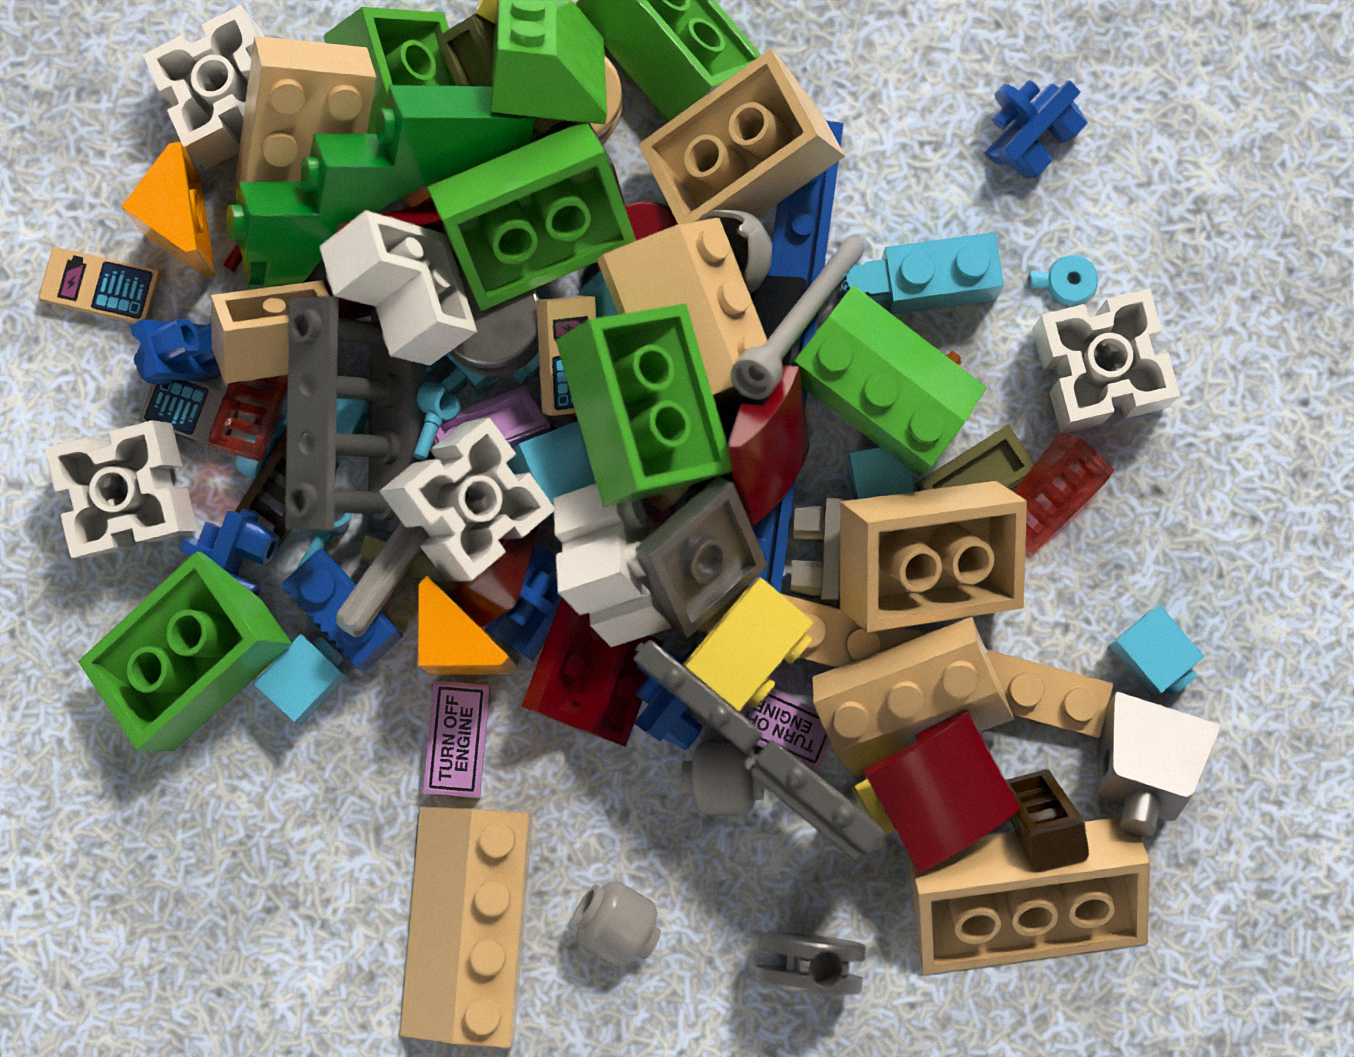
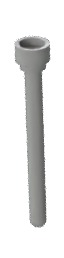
[731,236,865,399]

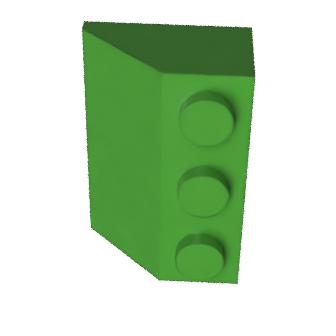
[491,0,607,125]
[576,0,762,122]
[323,7,456,134]
[427,122,636,311]
[791,285,987,476]
[556,304,732,507]
[78,551,292,751]

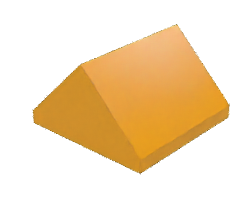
[121,141,216,278]
[418,576,517,675]

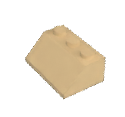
[638,48,845,224]
[597,218,767,404]
[813,617,1014,778]

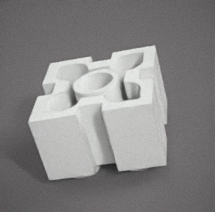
[143,5,264,169]
[1032,288,1180,434]
[379,417,556,582]
[44,420,198,558]
[553,483,672,647]

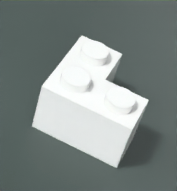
[320,211,477,365]

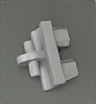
[791,498,843,605]

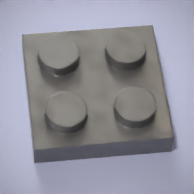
[635,476,768,638]

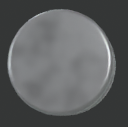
[450,272,540,376]
[755,932,866,995]

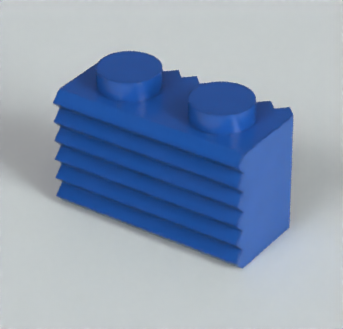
[282,548,404,670]

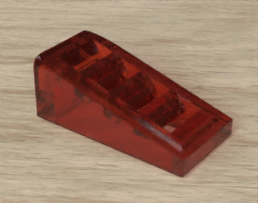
[207,374,288,462]
[1013,432,1114,554]
[451,524,539,627]

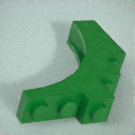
[226,85,536,290]

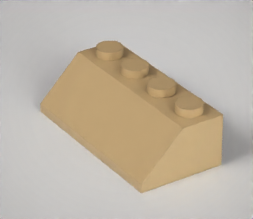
[400,807,533,1048]
[907,816,1150,975]

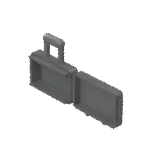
[634,641,886,861]

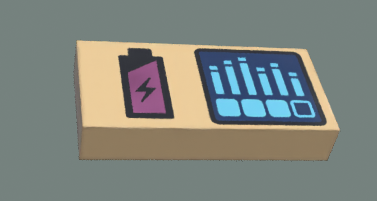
[38,246,162,323]
[536,295,596,416]

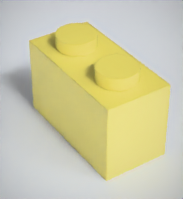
[683,577,814,711]

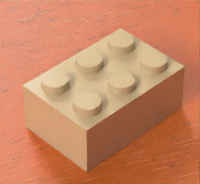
[234,36,376,200]
[840,481,1027,632]

